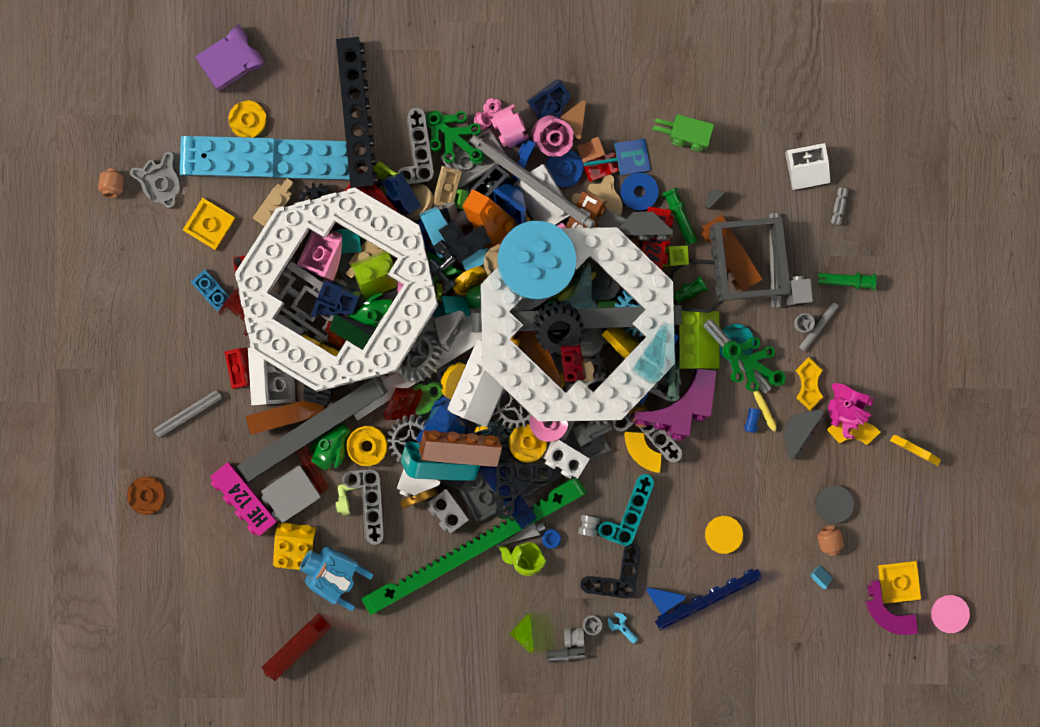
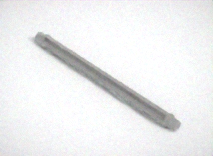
[470,135,595,229]

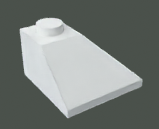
[397,469,441,497]

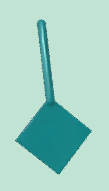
[317,229,362,280]

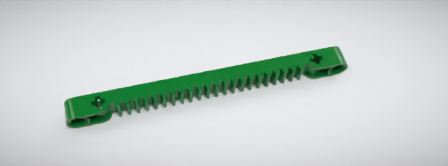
[361,477,587,615]

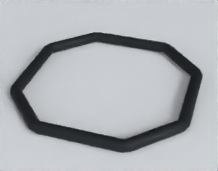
[670,259,729,313]

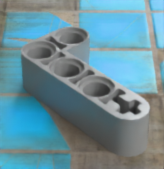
[398,108,433,186]
[612,402,682,462]
[342,470,384,545]

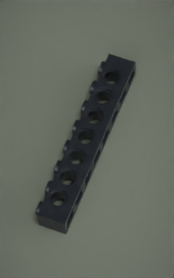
[336,37,378,191]

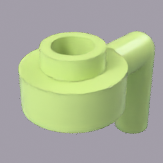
[336,481,358,516]

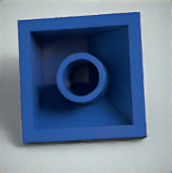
[493,183,527,225]
[415,406,468,443]

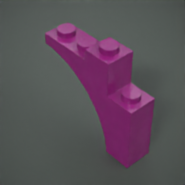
[630,368,716,441]

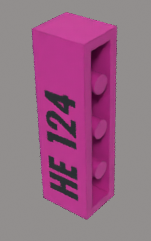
[210,462,277,536]

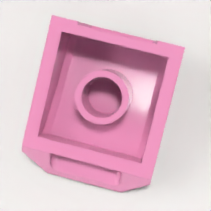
[297,230,342,281]

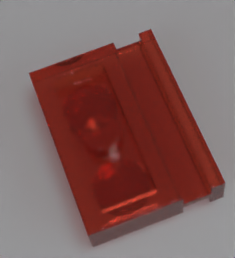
[384,388,423,420]

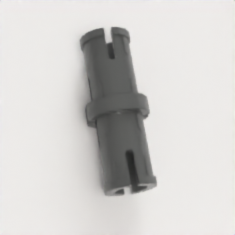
[546,647,586,663]

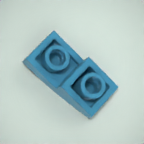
[191,269,231,311]

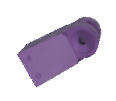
[195,24,266,92]

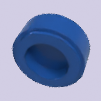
[542,529,561,549]

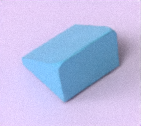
[810,566,832,589]

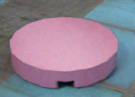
[931,595,970,633]

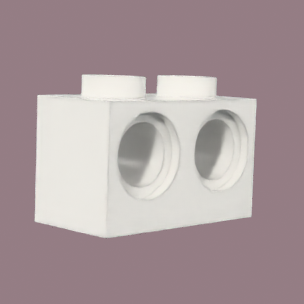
[542,440,589,479]

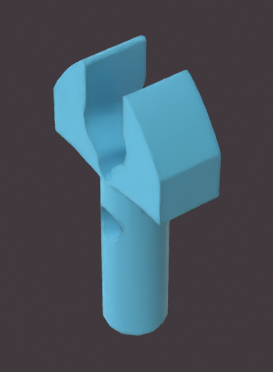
[608,612,638,644]

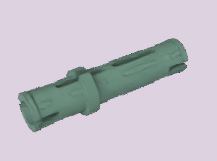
[666,346,681,402]

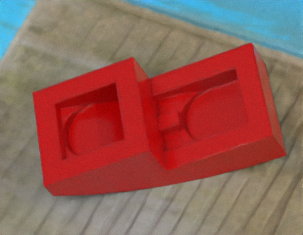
[583,152,619,182]

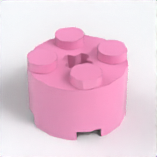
[491,104,530,148]
[531,115,574,157]

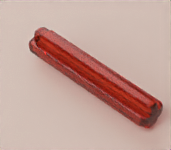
[295,446,329,493]

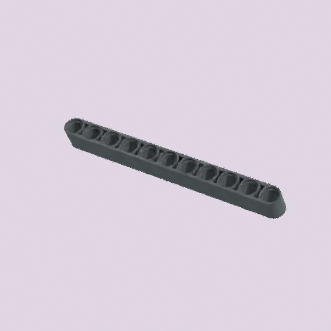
[472,305,682,333]

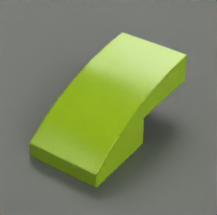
[663,245,689,267]

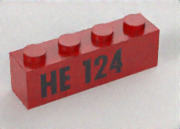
[641,207,674,273]

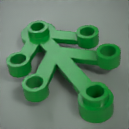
[425,111,485,165]
[722,337,786,392]

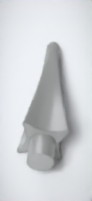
[496,522,546,548]

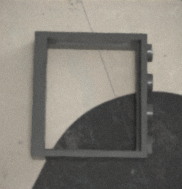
[709,217,791,302]

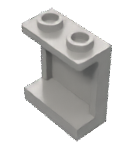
[261,465,322,523]

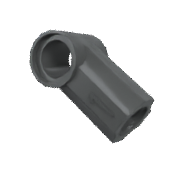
[571,420,612,447]

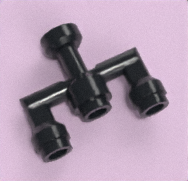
[428,239,457,293]

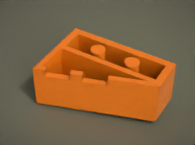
[462,189,516,249]

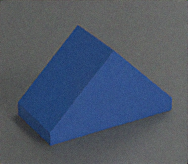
[646,587,685,614]

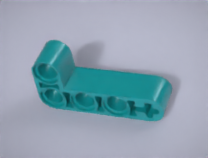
[401,442,480,481]
[598,474,654,546]

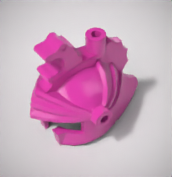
[828,383,874,439]

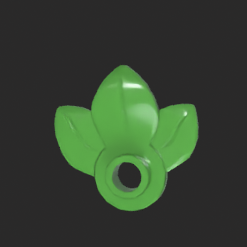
[408,382,443,415]

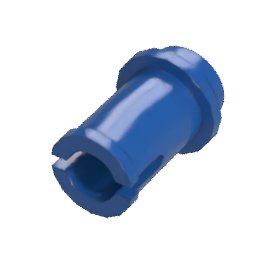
[744,408,761,433]

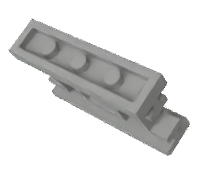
[270,262,349,344]

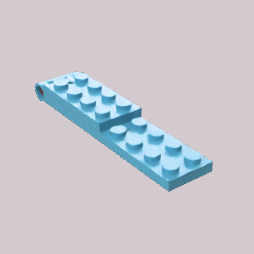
[180,136,350,180]

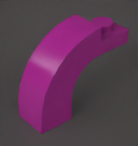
[864,579,918,635]

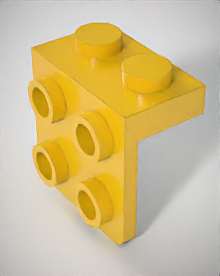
[273,522,316,570]

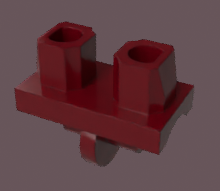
[561,345,585,381]

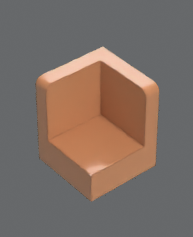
[577,137,605,164]

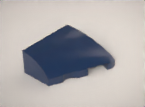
[526,79,571,120]
[375,173,421,215]
[311,279,361,317]

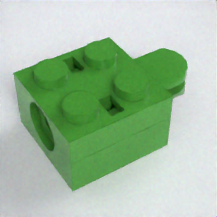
[652,114,714,152]

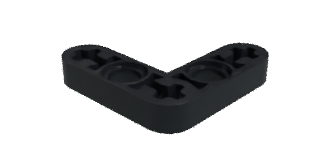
[580,543,641,599]

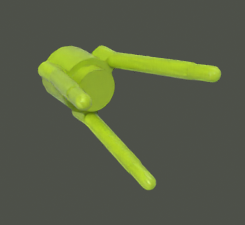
[373,161,409,195]

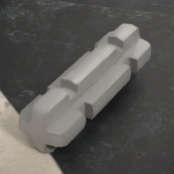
[831,187,849,225]

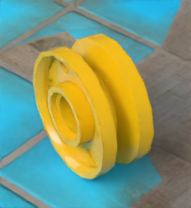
[347,426,388,466]

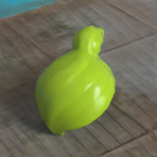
[499,542,546,576]

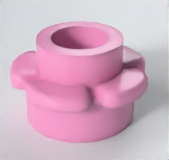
[483,98,502,117]
[474,112,491,130]

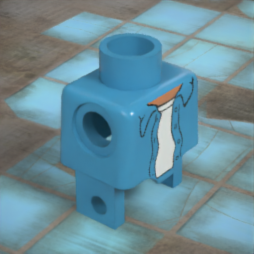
[300,547,373,611]

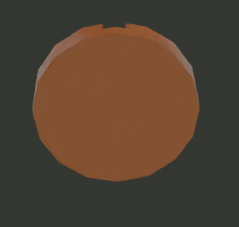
[127,476,166,515]

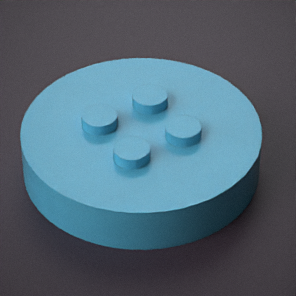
[497,221,576,300]

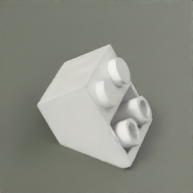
[785,143,830,190]

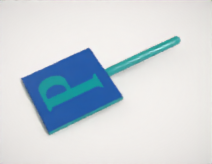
[584,139,651,175]

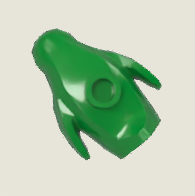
[348,293,394,328]
[310,424,350,471]

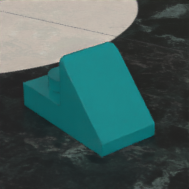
[433,296,471,328]

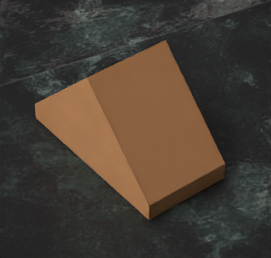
[561,101,586,141]

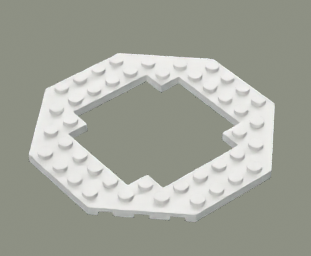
[235,188,438,392]
[481,227,675,422]

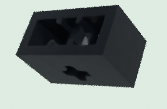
[470,163,514,201]

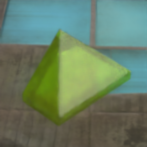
[509,613,534,653]

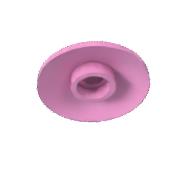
[530,415,568,442]

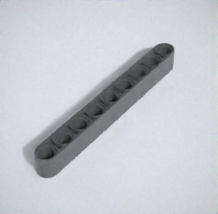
[236,376,388,483]

